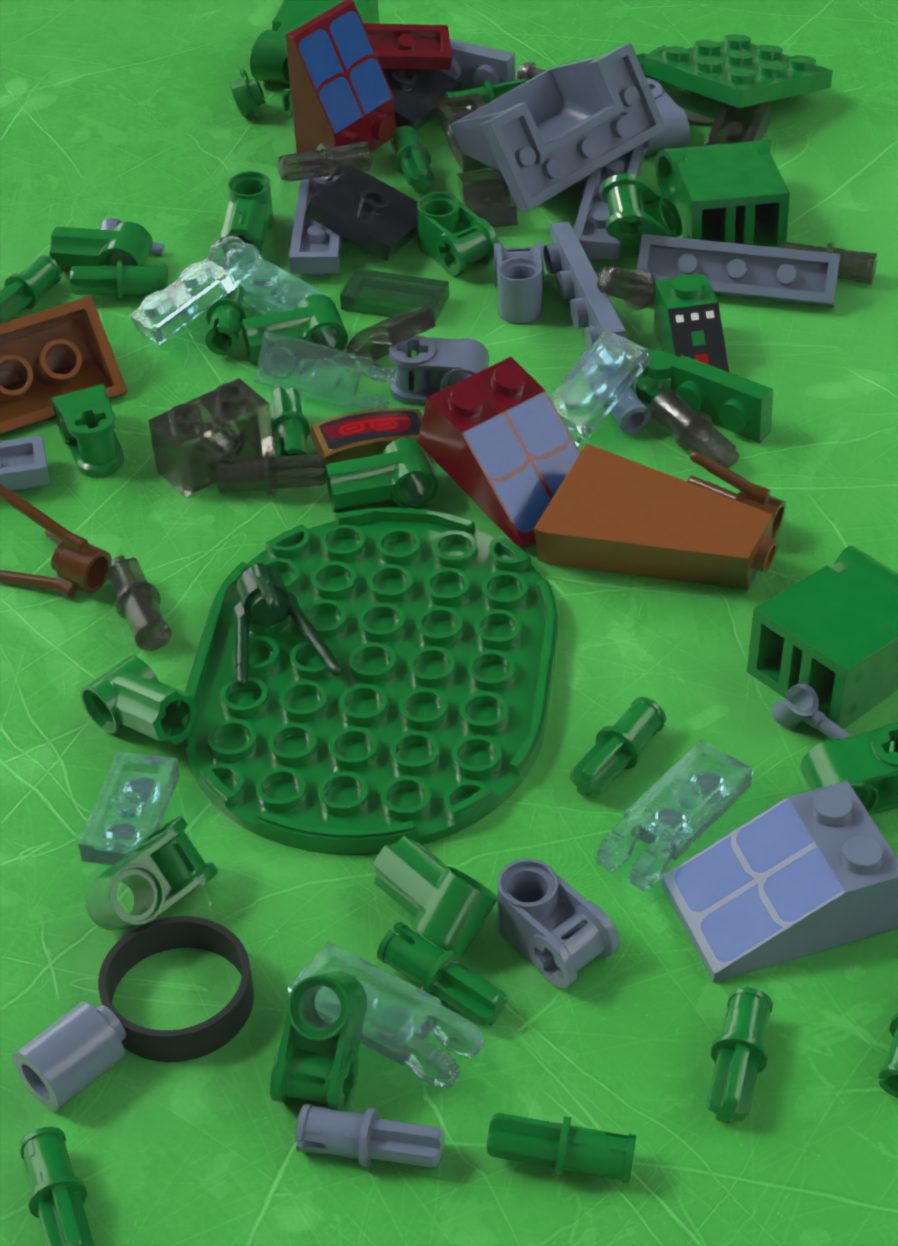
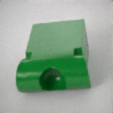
[250,0,380,84]
[655,140,790,248]
[747,546,898,729]

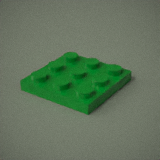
[643,34,833,108]

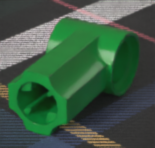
[220,171,274,263]
[49,222,153,271]
[241,294,348,364]
[324,438,440,512]
[81,656,199,745]
[372,836,498,956]

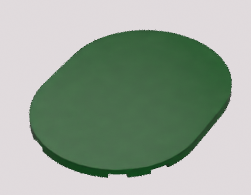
[183,507,558,855]

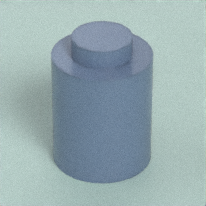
[12,1002,126,1111]

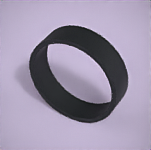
[98,916,254,1062]

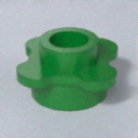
[230,69,266,120]

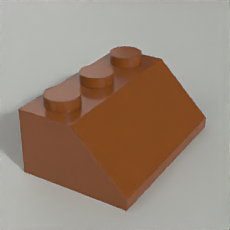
[0,296,128,435]

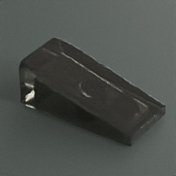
[704,101,771,146]

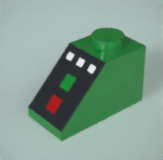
[654,274,729,372]

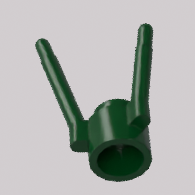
[233,563,343,687]

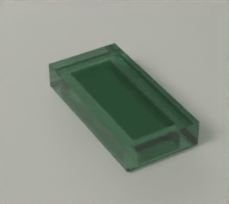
[340,268,449,324]

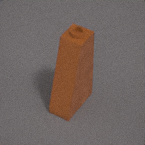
[534,443,778,590]

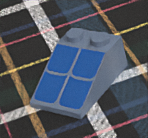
[661,780,898,983]

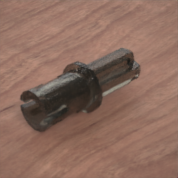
[278,141,372,182]
[779,242,878,285]
[597,266,657,310]
[649,389,739,469]
[216,452,326,495]
[107,555,172,651]

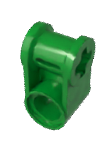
[601,173,682,254]
[417,192,499,276]
[51,384,124,477]
[800,723,898,815]
[85,816,219,930]
[270,971,367,1112]

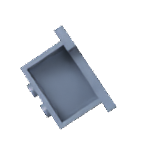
[450,43,666,212]

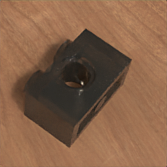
[148,378,275,497]

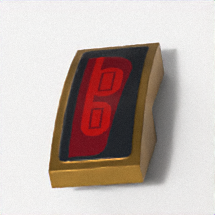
[309,408,422,465]

